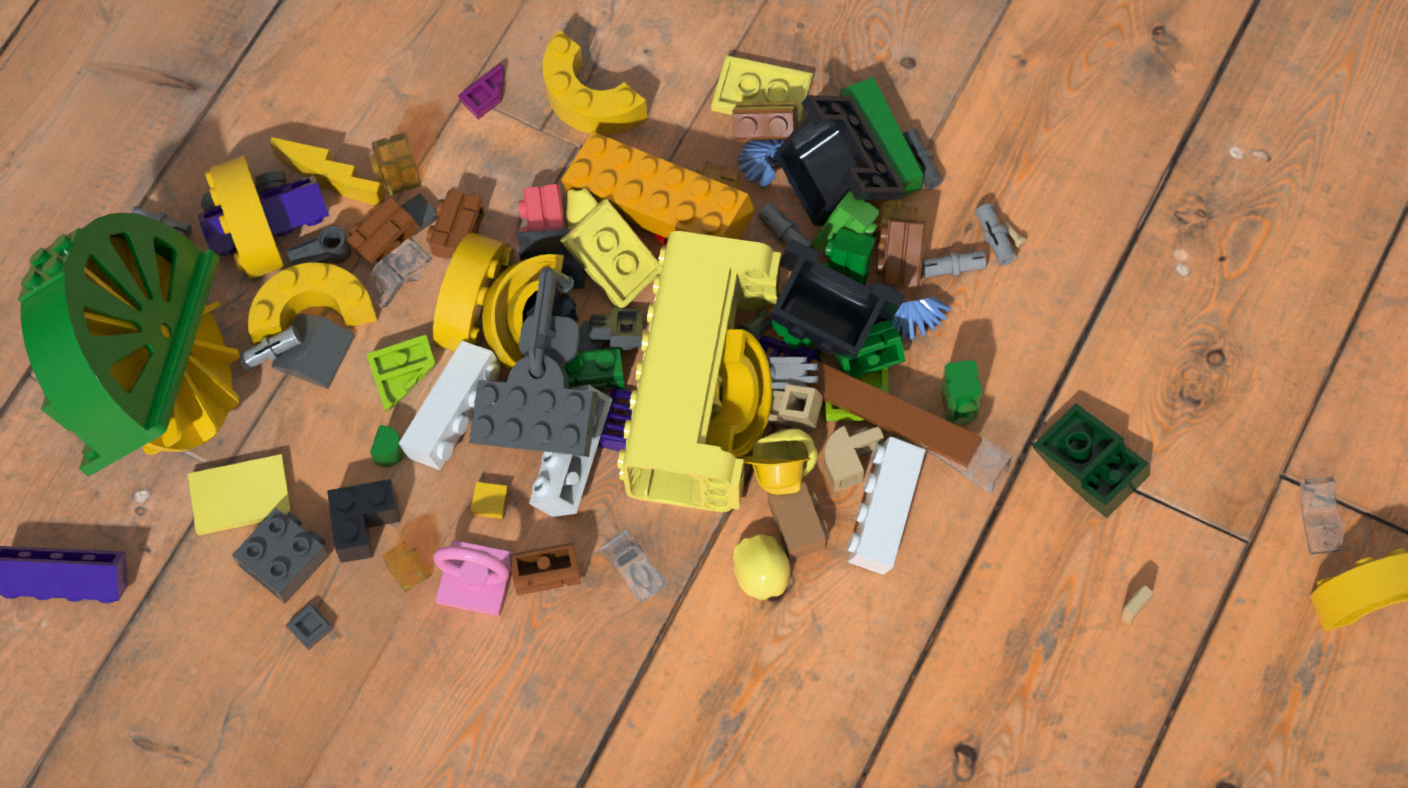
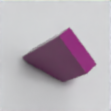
[458,63,504,120]

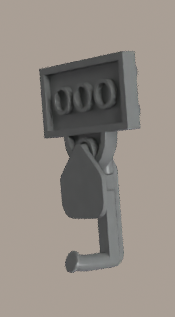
[469,267,598,457]

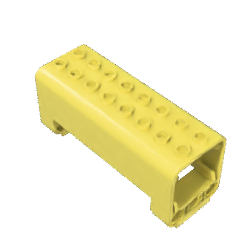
[618,231,781,512]

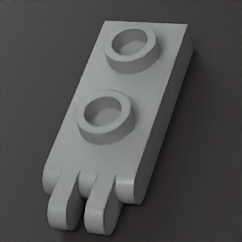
[767,357,818,389]

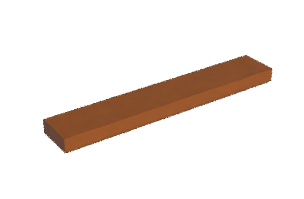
[807,359,982,468]

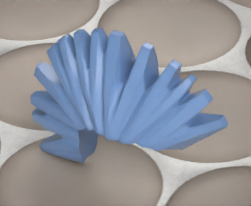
[738,139,787,188]
[868,284,951,340]

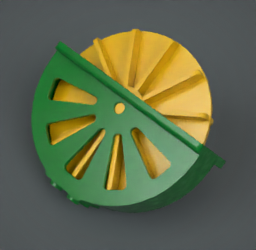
[17,212,240,476]

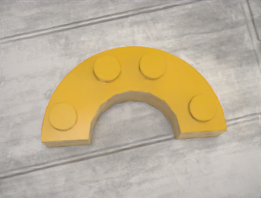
[542,30,648,135]
[205,155,284,280]
[433,233,514,351]
[482,254,564,379]
[248,262,377,346]
[706,329,772,457]
[1310,548,1408,632]

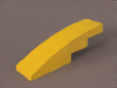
[270,137,384,205]

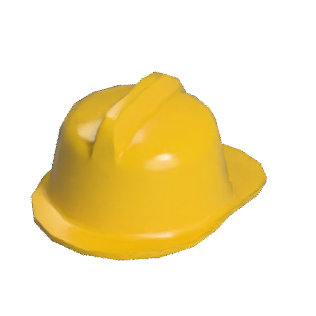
[735,456,811,495]

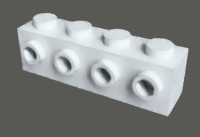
[399,341,503,470]
[529,385,612,517]
[846,436,926,575]

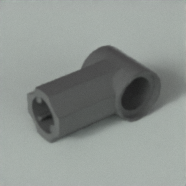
[287,226,352,266]

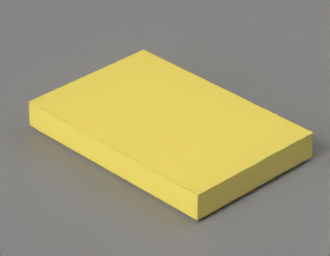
[711,55,813,125]
[560,199,661,308]
[187,454,292,536]

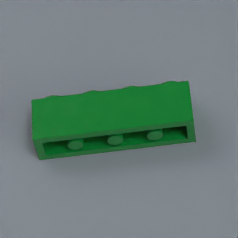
[840,77,923,202]

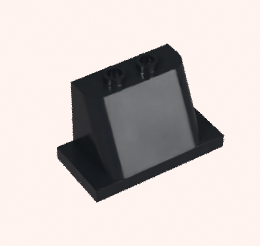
[775,95,906,226]
[770,238,905,360]

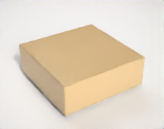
[1121,585,1154,626]

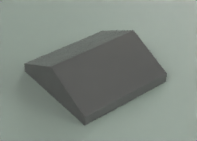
[271,313,355,389]

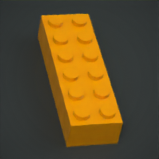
[561,131,755,239]

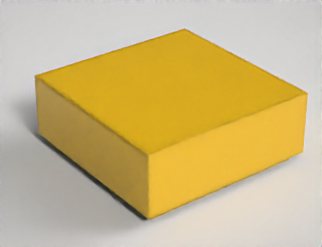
[470,482,508,519]

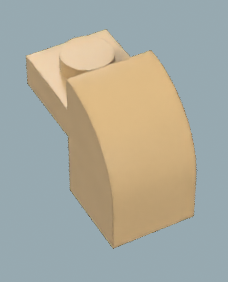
[768,384,823,432]
[824,426,884,493]

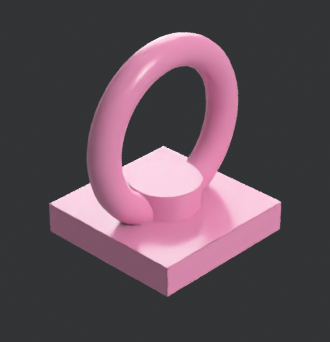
[433,540,514,617]

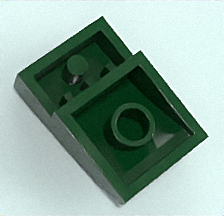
[1033,403,1150,518]

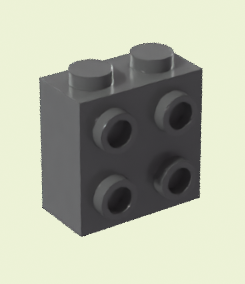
[232,508,329,604]

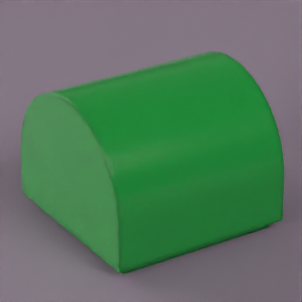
[370,425,403,467]

